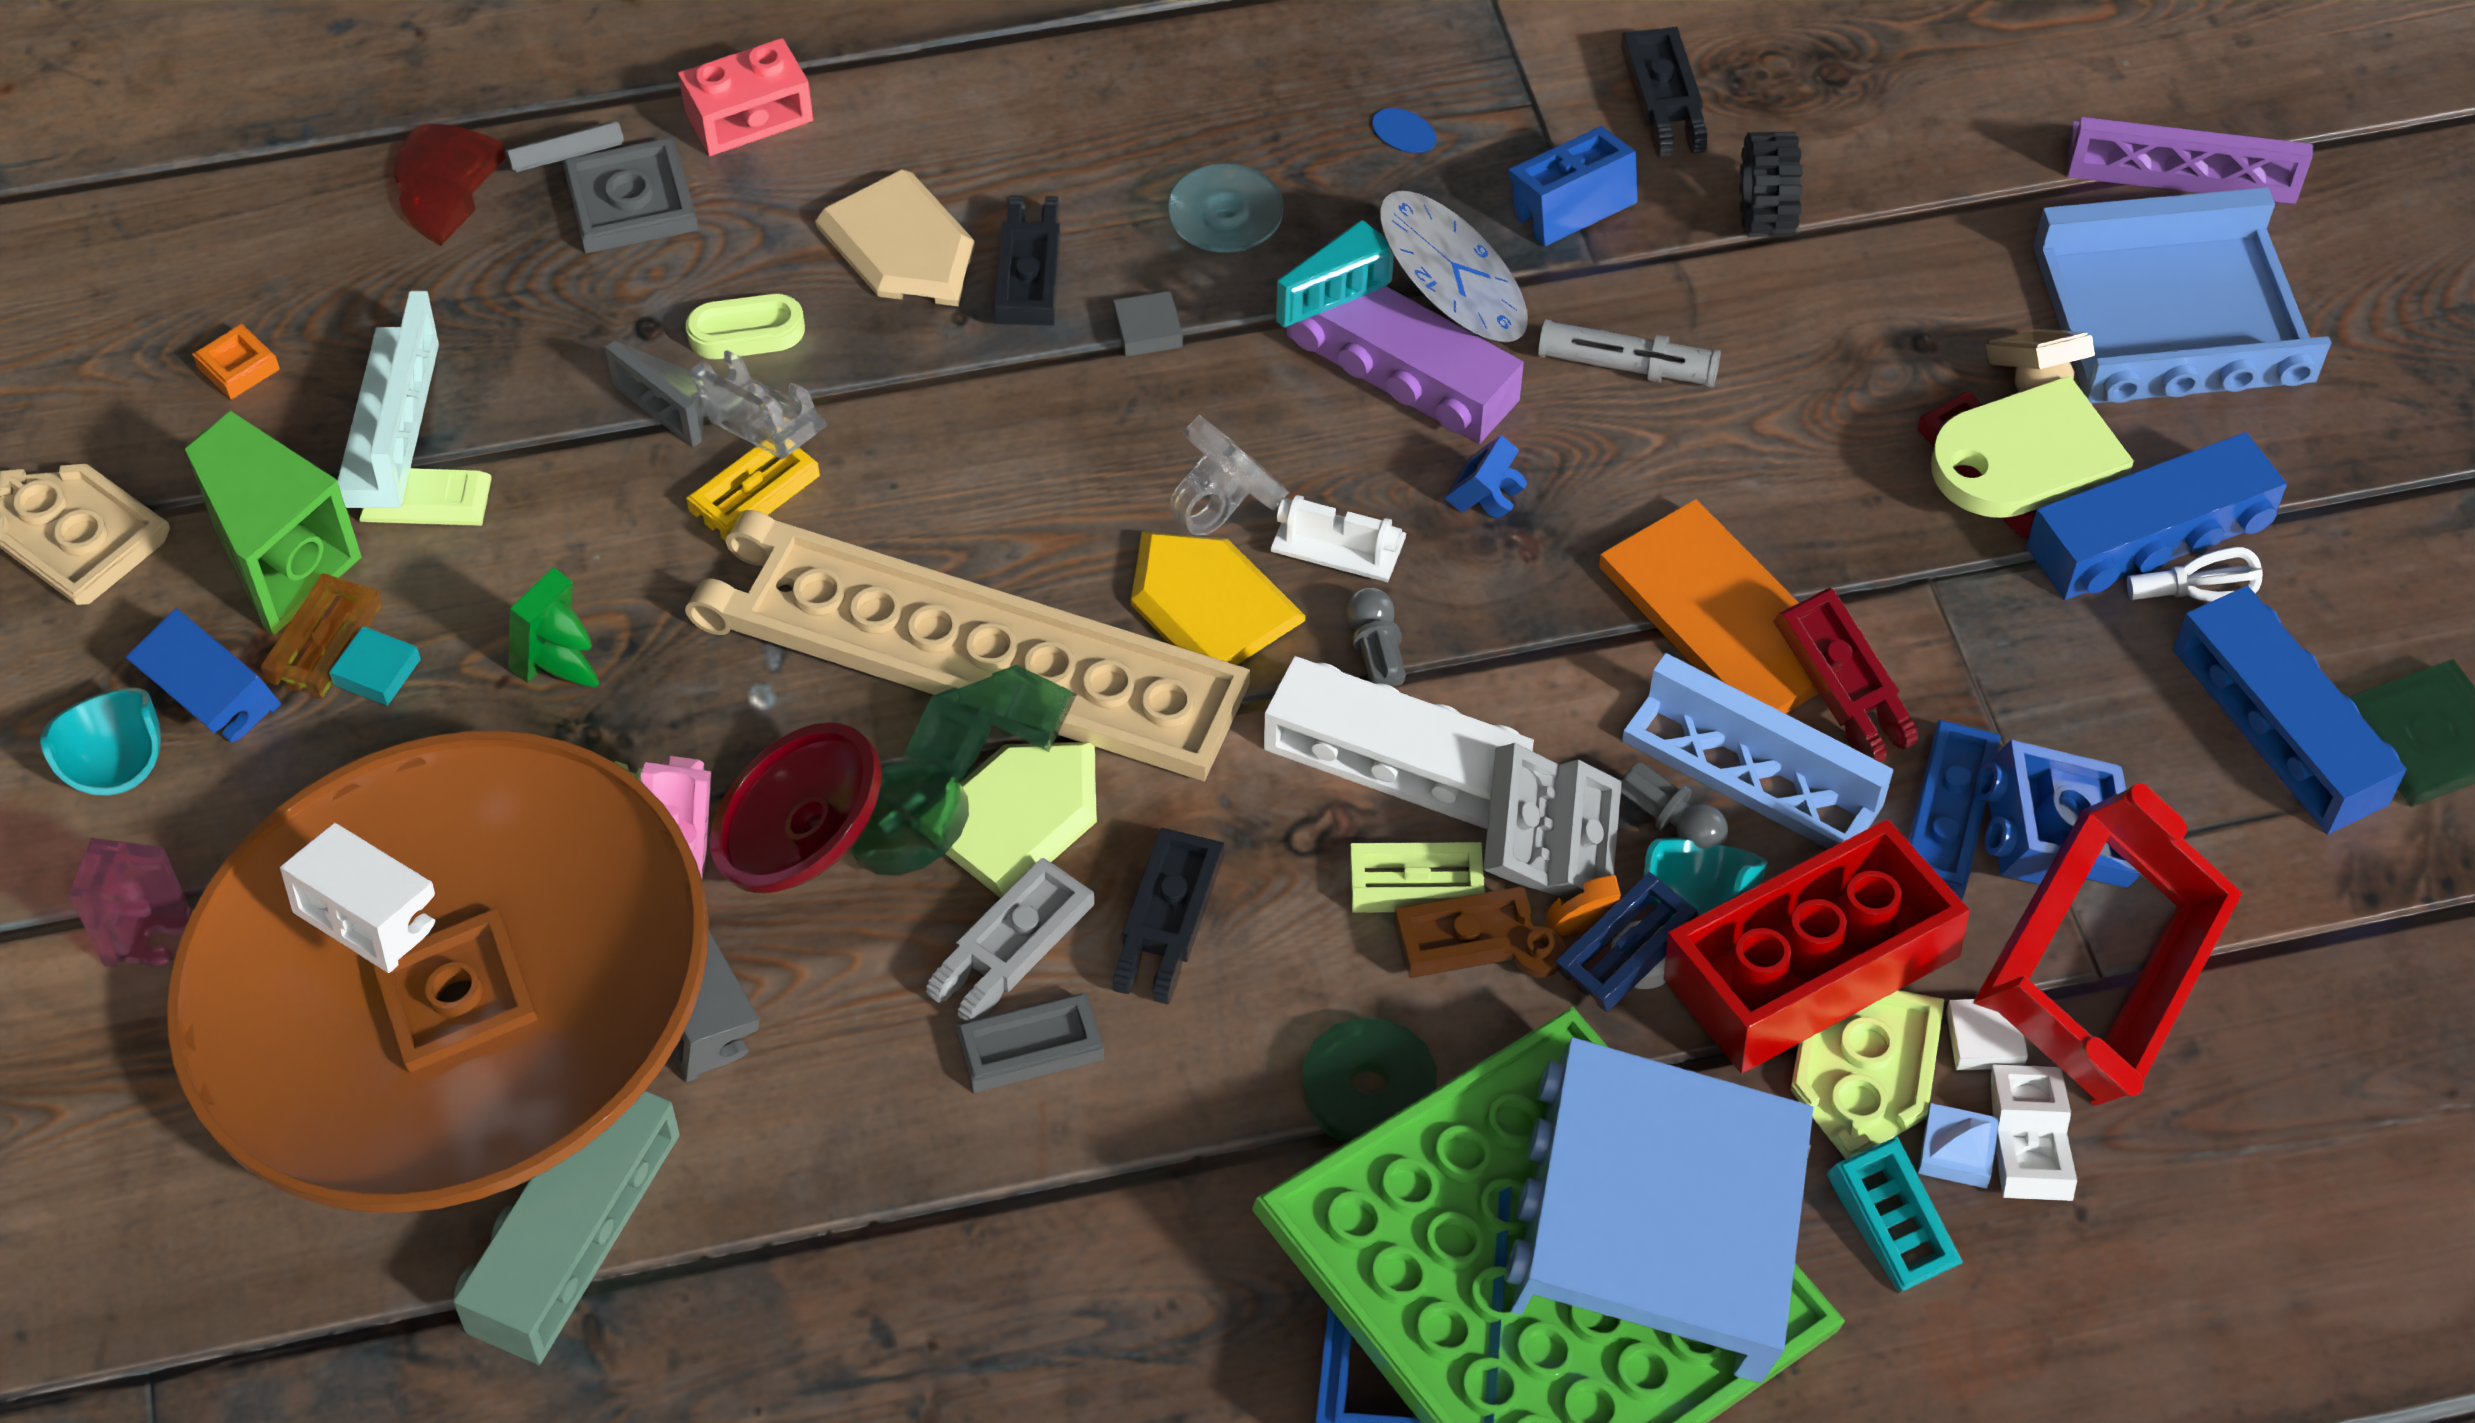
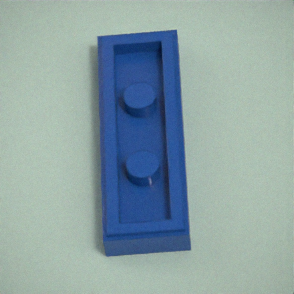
[1908,719,2001,900]

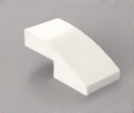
[1991,1064,2077,1201]

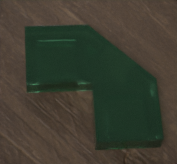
[904,665,1077,781]

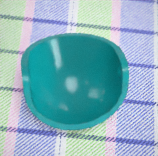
[40,688,161,796]
[1644,838,1768,922]

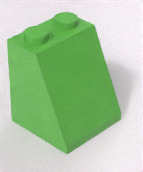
[185,411,362,636]

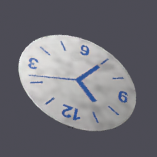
[1380,191,1528,342]

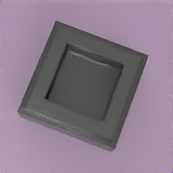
[1113,291,1183,357]

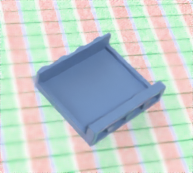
[2033,187,2331,404]
[1505,1037,1814,1383]

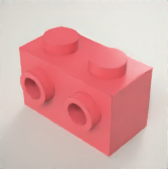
[678,38,813,156]

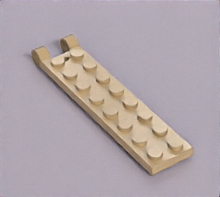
[685,510,1250,782]

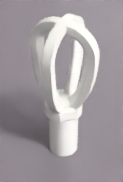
[2127,547,2263,602]

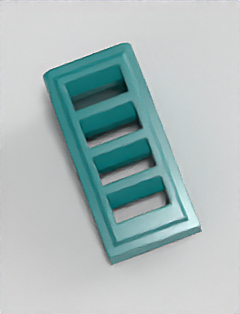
[1276,220,1394,328]
[1826,1136,1963,1293]

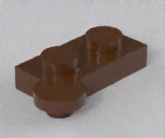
[1394,886,1566,978]

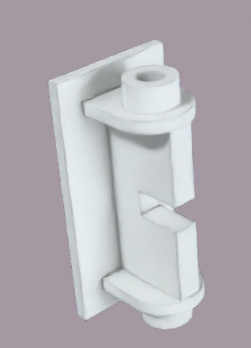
[1271,495,1406,583]

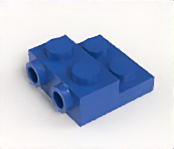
[1976,740,2142,888]

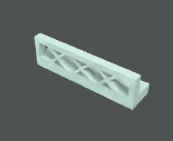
[338,291,439,508]

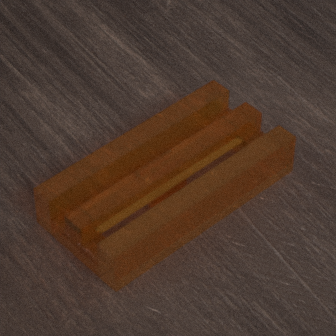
[261,573,383,700]

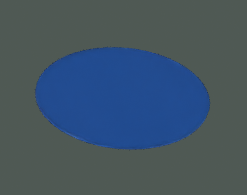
[1372,108,1436,153]

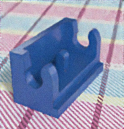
[1508,126,1638,247]
[126,608,281,743]

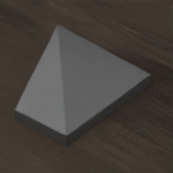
[605,340,706,448]

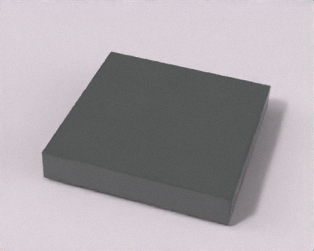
[562,137,698,254]

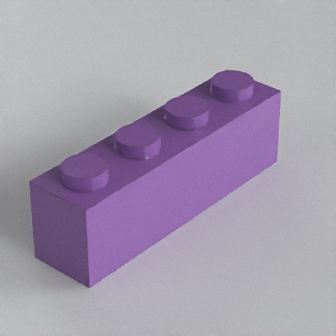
[1287,286,1524,444]

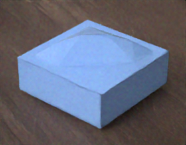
[1918,1103,1999,1189]

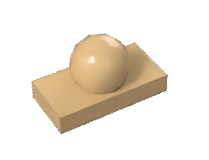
[1985,329,2095,393]

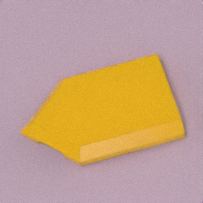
[1131,531,1305,665]

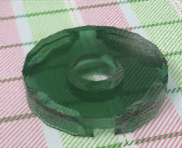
[1302,1018,1437,1143]

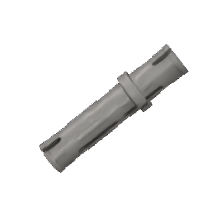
[1538,319,1721,388]

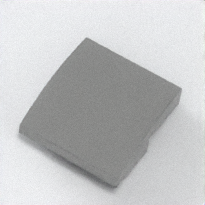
[1484,743,1622,899]

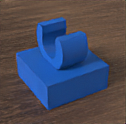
[1444,435,1528,519]

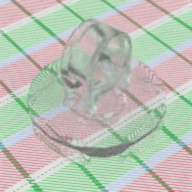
[1170,415,1290,536]

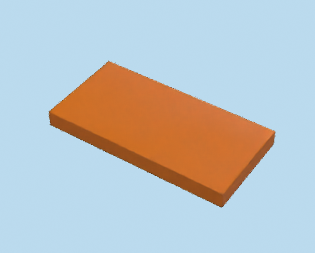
[1599,499,1819,714]

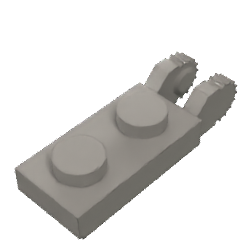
[926,857,1095,1022]

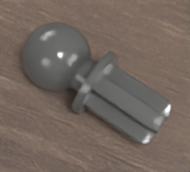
[1345,588,1406,687]
[1621,762,1728,849]

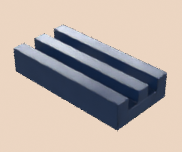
[1556,872,1699,1013]

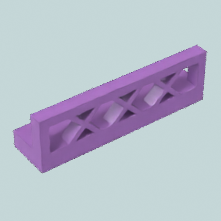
[2067,117,2313,204]

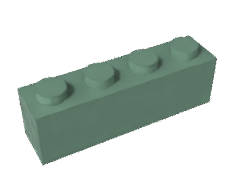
[453,1091,680,1366]

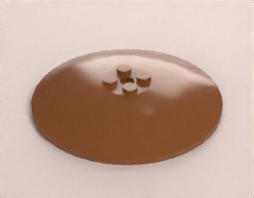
[167,731,709,1213]

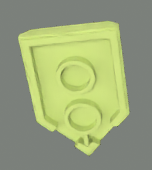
[913,742,1097,898]
[1791,990,1944,1159]

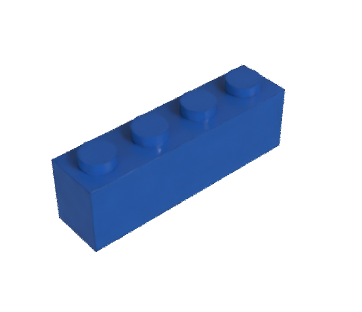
[2026,432,2287,600]
[2173,585,2407,835]

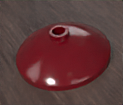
[710,722,882,893]

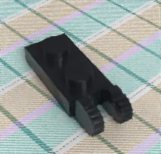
[1621,27,1708,157]
[995,195,1061,325]
[1113,827,1224,1005]

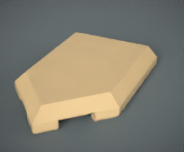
[816,169,975,306]
[0,463,170,605]

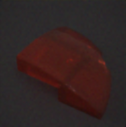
[394,124,506,246]

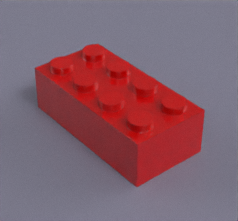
[1663,819,1970,1074]

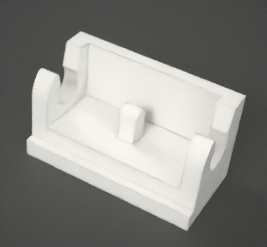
[280,823,435,973]

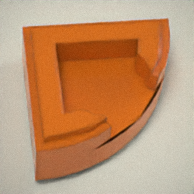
[1545,875,1621,937]

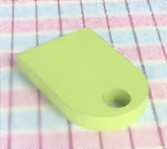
[1931,376,2134,518]

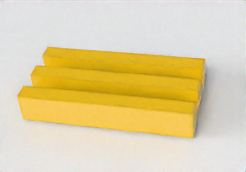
[686,430,820,541]

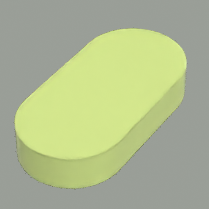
[686,294,805,359]

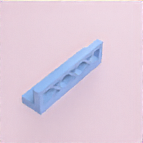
[1622,653,1893,849]

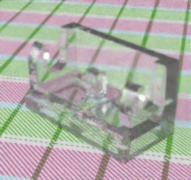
[690,350,827,459]

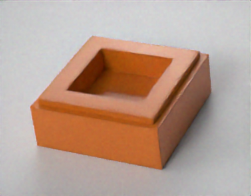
[192,323,280,400]

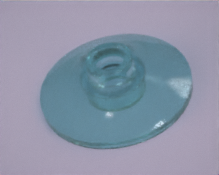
[1169,163,1283,253]

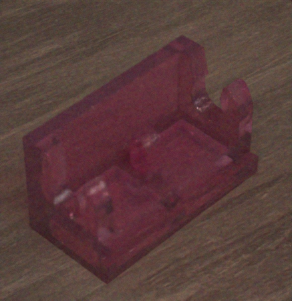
[69,838,192,967]

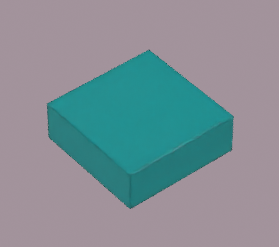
[329,626,421,706]

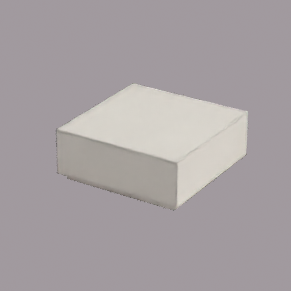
[1946,999,2028,1070]

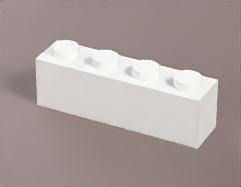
[1264,656,1534,829]

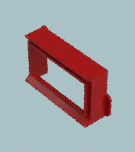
[1972,783,2243,1106]

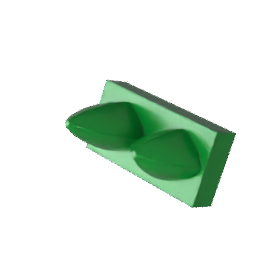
[508,567,600,688]

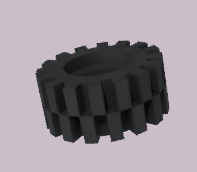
[1740,132,1803,237]

